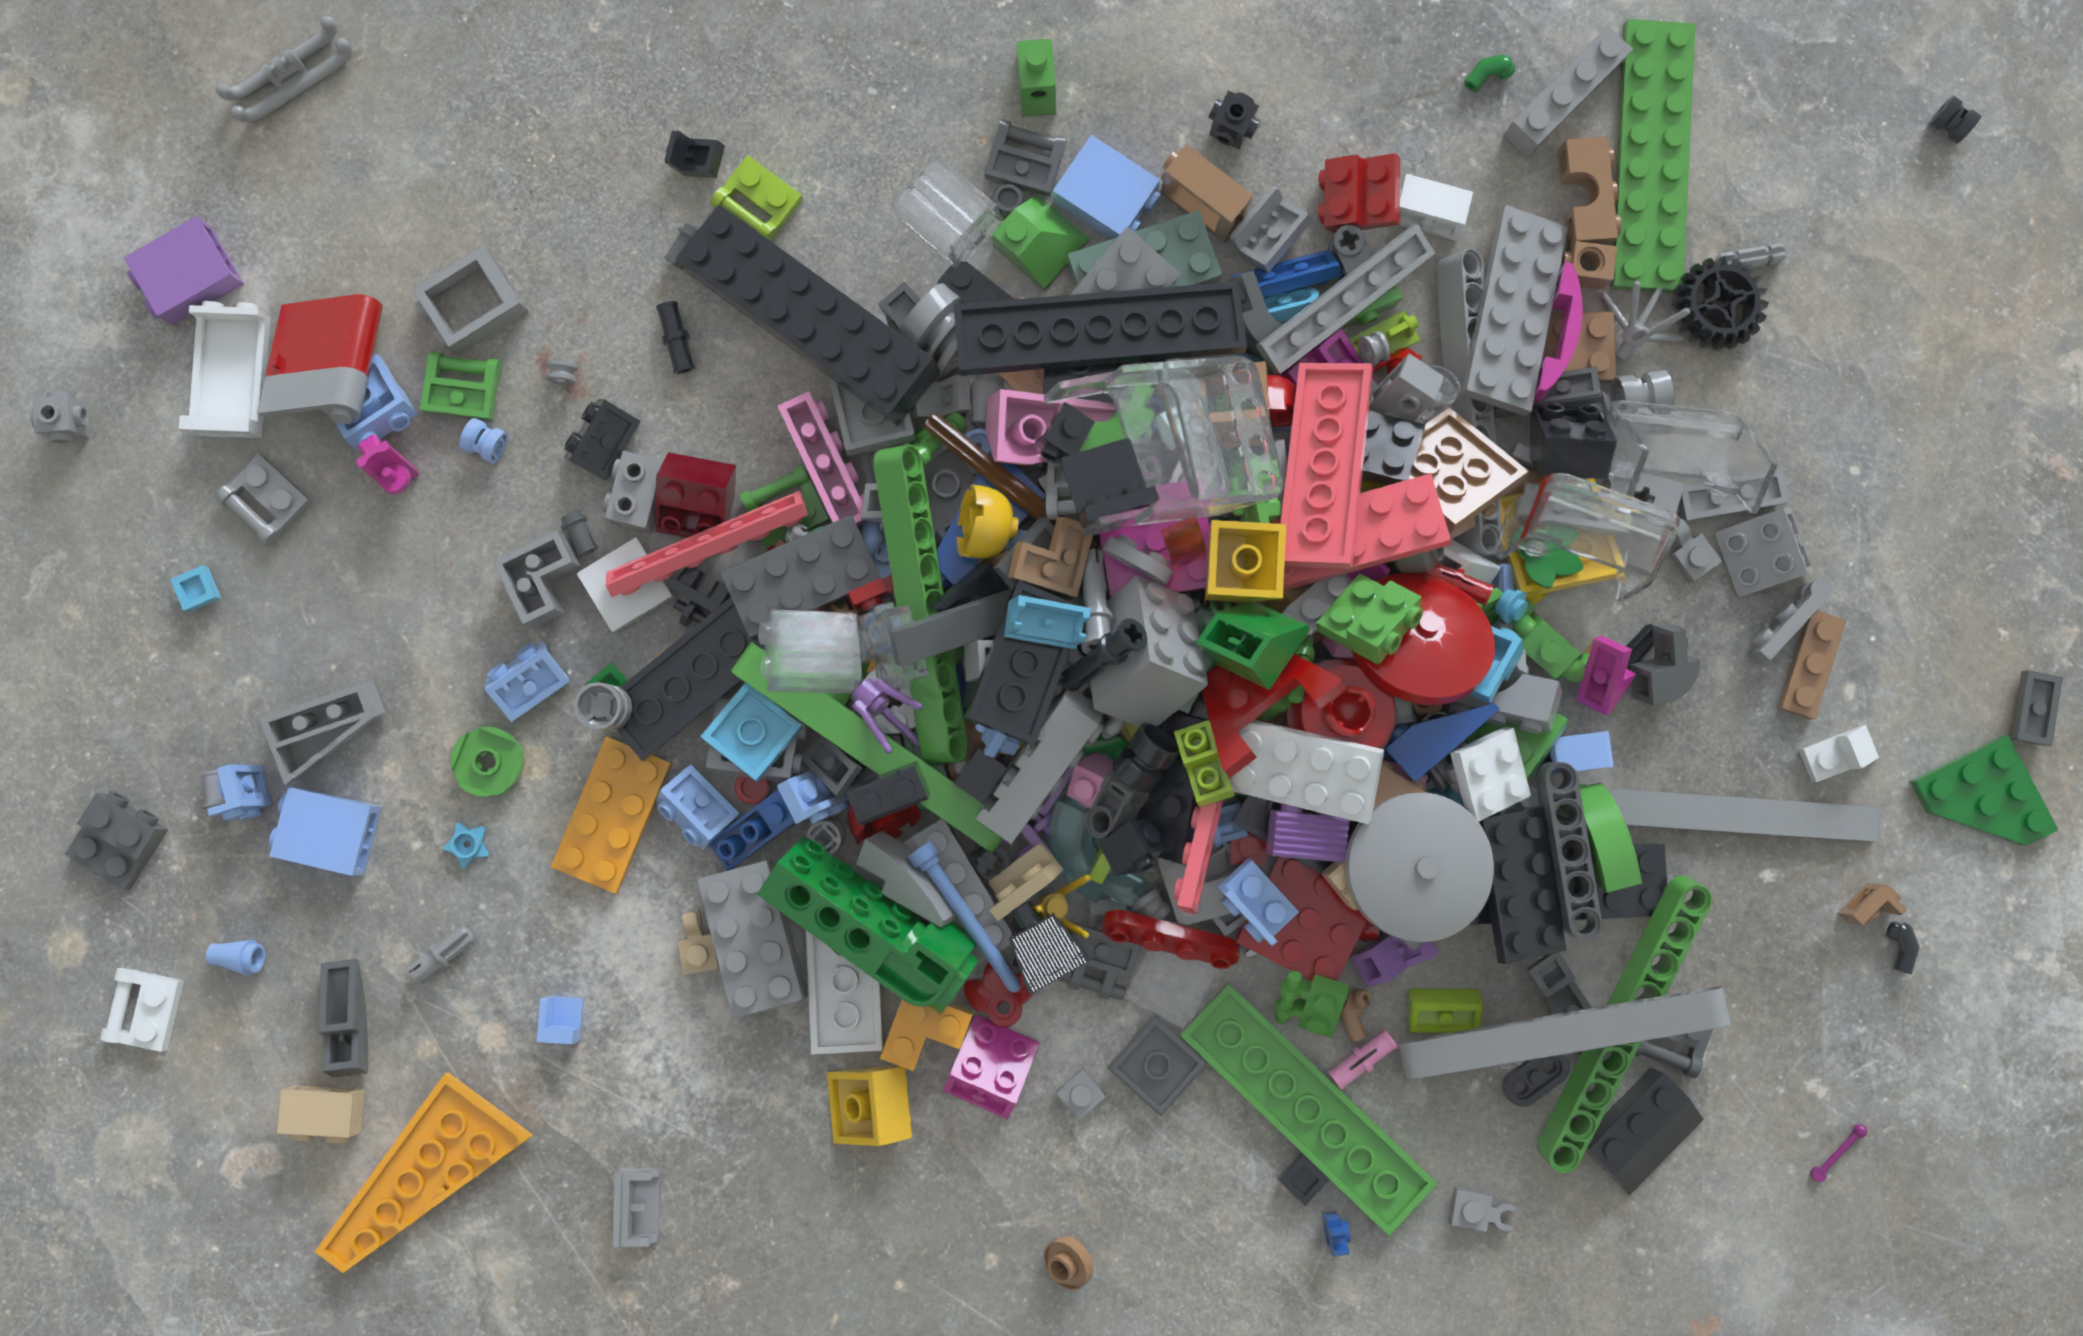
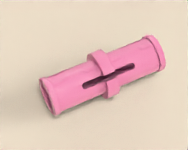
[1328,1029,1398,1091]

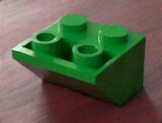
[1196,602,1310,690]

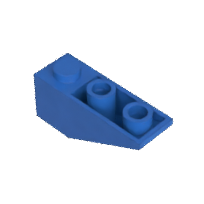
[710,789,797,871]

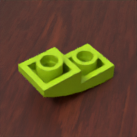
[1174,720,1235,807]

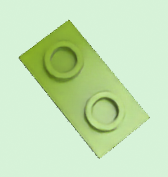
[1349,310,1421,359]

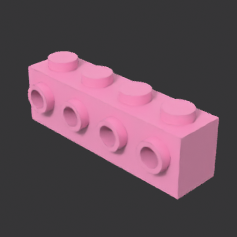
[777,391,867,530]

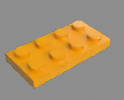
[551,737,673,894]

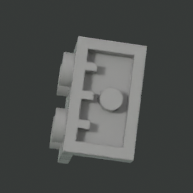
[1715,507,1815,597]

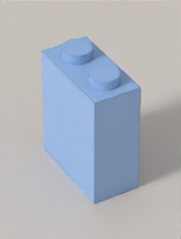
[1053,135,1161,240]
[269,787,382,876]

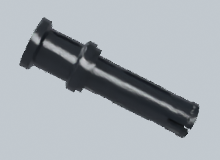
[1060,618,1148,692]

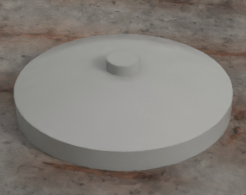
[1345,793,1494,942]

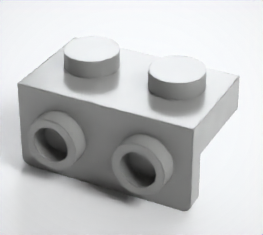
[1230,186,1312,273]

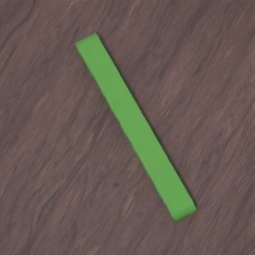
[873,445,968,764]
[731,642,1003,853]
[1537,875,1712,1174]

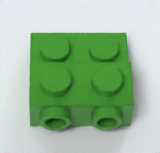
[1316,573,1423,665]

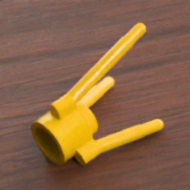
[1032,874,1091,938]

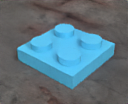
[700,683,803,783]

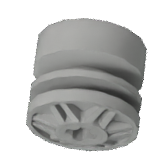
[898,283,961,379]

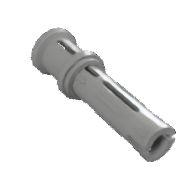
[1081,549,1113,654]

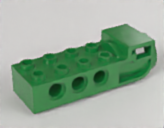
[757,836,979,1015]

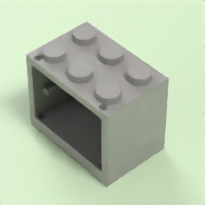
[1083,575,1208,727]

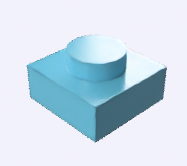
[170,565,221,612]

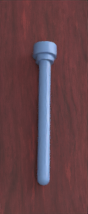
[907,840,1021,993]

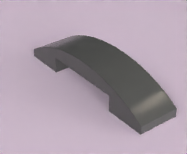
[1526,952,1612,1061]

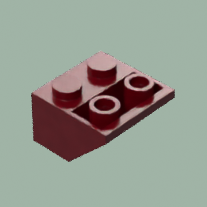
[656,452,736,538]

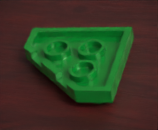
[1910,735,2058,845]

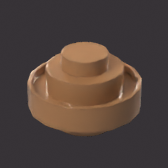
[1043,1236,1094,1291]

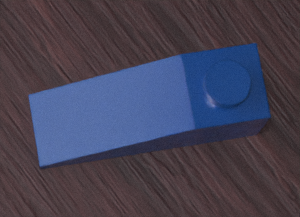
[1386,702,1500,782]

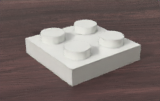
[1450,727,1531,822]

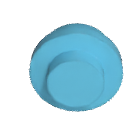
[1495,589,1528,624]

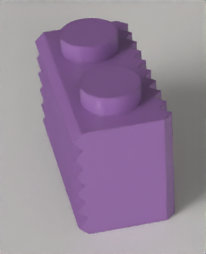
[1266,803,1350,862]

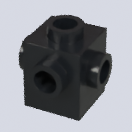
[1208,90,1261,150]

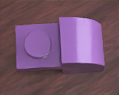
[1350,934,1439,988]

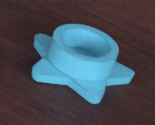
[443,823,489,868]

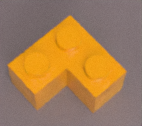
[880,1000,974,1071]

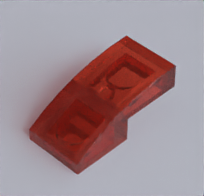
[1161,515,1206,570]

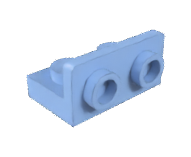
[485,641,569,722]
[207,764,273,821]
[656,764,740,851]
[777,771,849,824]
[1217,858,1299,946]

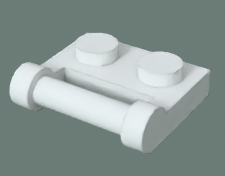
[100,968,184,1052]

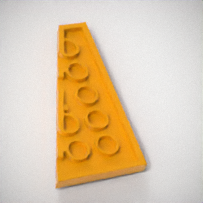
[315,1072,533,1273]

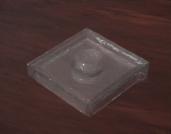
[1124,950,1218,1030]

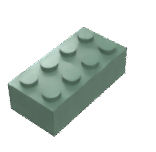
[1067,210,1222,288]

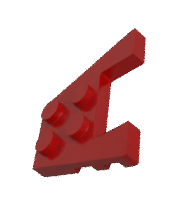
[1202,654,1347,778]

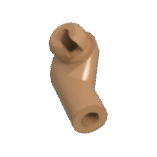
[1340,988,1372,1042]

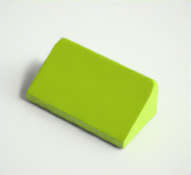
[1408,988,1483,1033]

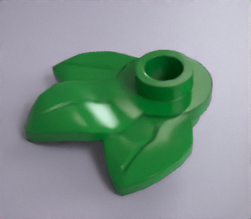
[1515,523,1583,588]

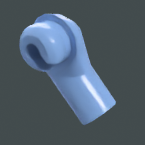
[860,521,884,557]

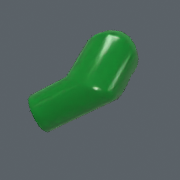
[1084,733,1130,760]

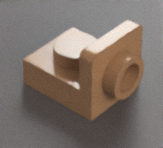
[1838,883,1907,925]

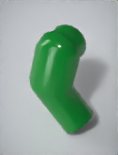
[1463,54,1515,92]

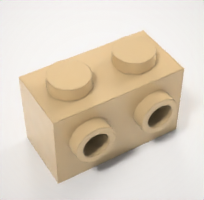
[277,1085,365,1143]

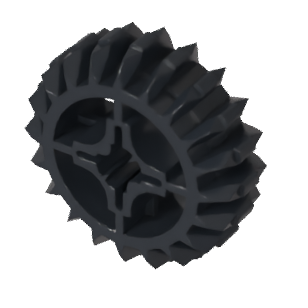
[1670,256,1770,351]

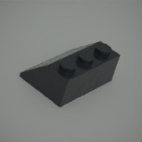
[1586,1067,1704,1195]

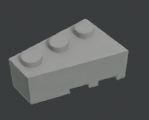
[259,680,386,785]

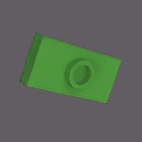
[1341,286,1402,329]

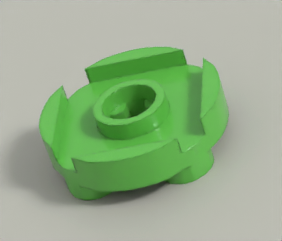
[450,726,524,797]

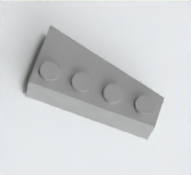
[976,689,1104,844]

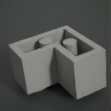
[493,530,582,629]

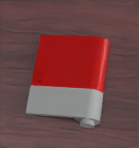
[257,294,383,424]

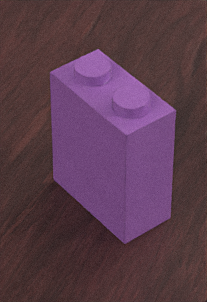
[124,216,244,325]

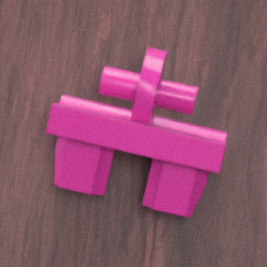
[356,434,420,494]

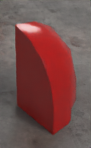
[1267,375,1297,428]

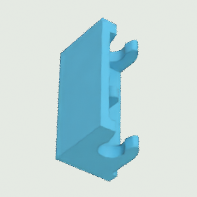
[1004,595,1091,650]

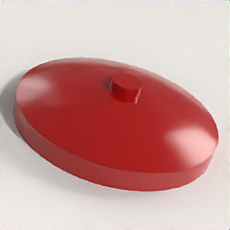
[1351,573,1495,705]

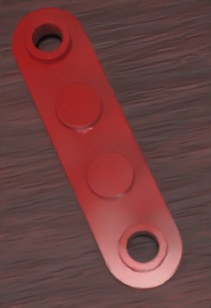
[1102,909,1240,969]

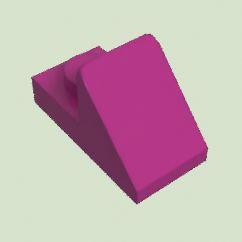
[1576,635,1635,715]

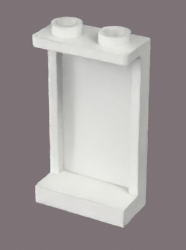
[179,301,271,439]

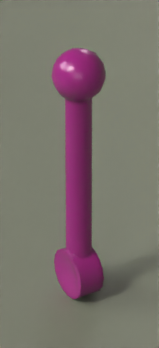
[1810,1124,1868,1182]

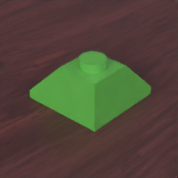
[992,194,1089,290]

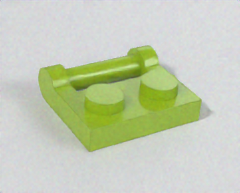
[710,155,803,241]

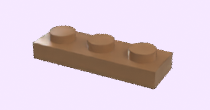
[1777,610,1846,720]

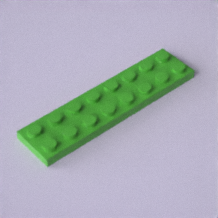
[1610,19,1695,294]
[1179,983,1438,1236]

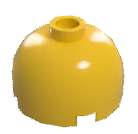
[956,484,1018,559]

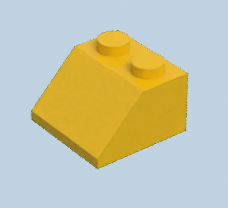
[1205,520,1287,602]
[827,1065,912,1146]

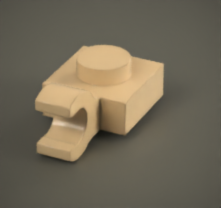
[677,910,719,975]

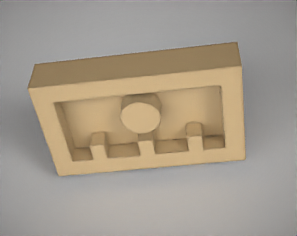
[989,842,1064,921]

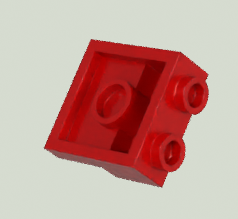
[1318,153,1400,234]

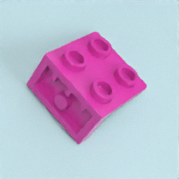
[943,1015,1039,1120]

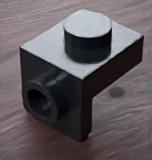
[664,131,725,178]
[1034,402,1095,464]

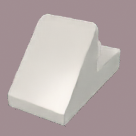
[1798,725,1879,783]

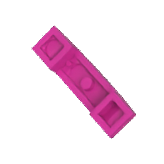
[1533,262,1583,404]

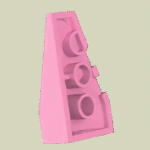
[986,389,1118,466]

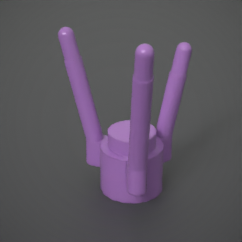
[851,678,922,754]

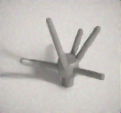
[1601,281,1690,361]

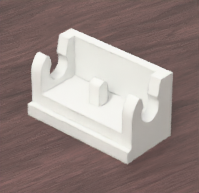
[1399,174,1473,241]

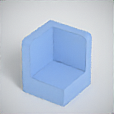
[536,996,584,1045]

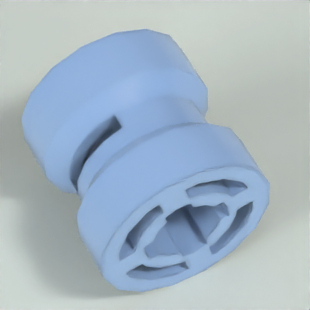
[459,418,508,464]

